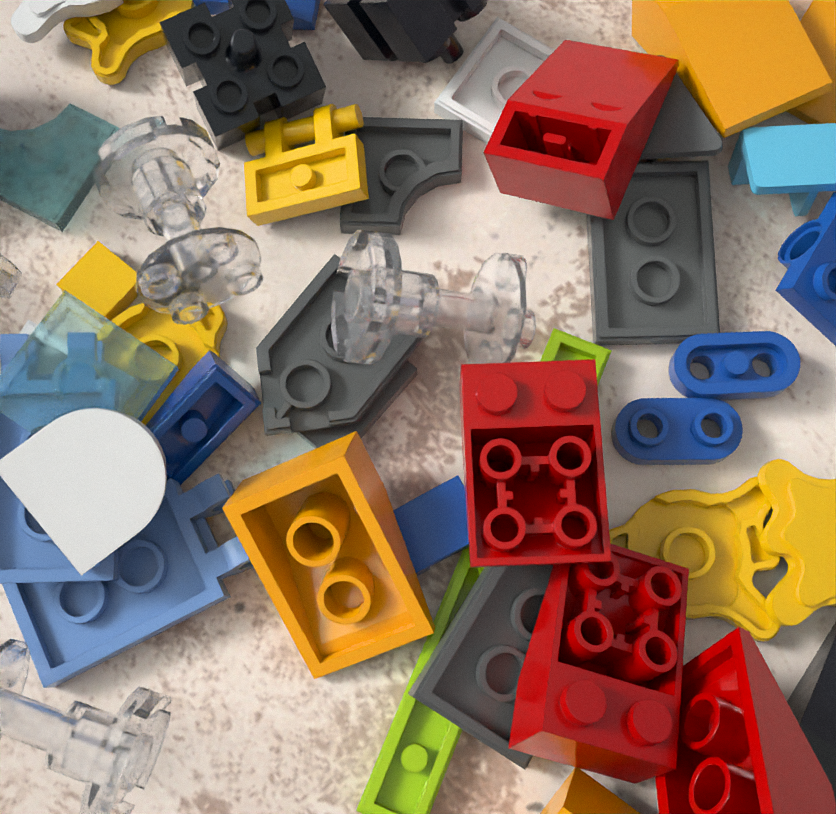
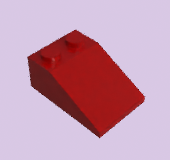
[655,627,836,814]

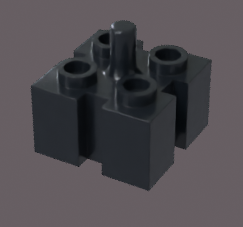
[159,0,326,151]
[323,0,487,64]

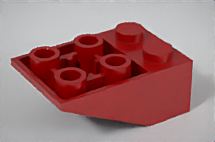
[483,40,679,220]
[459,359,612,568]
[508,543,689,784]

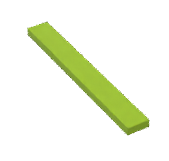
[356,328,612,814]

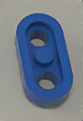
[668,331,800,400]
[611,398,743,465]

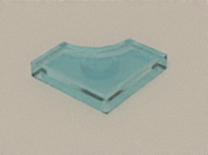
[0,103,125,232]
[0,290,179,435]

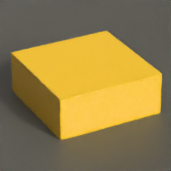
[56,241,146,328]

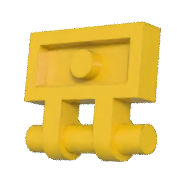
[244,104,369,226]

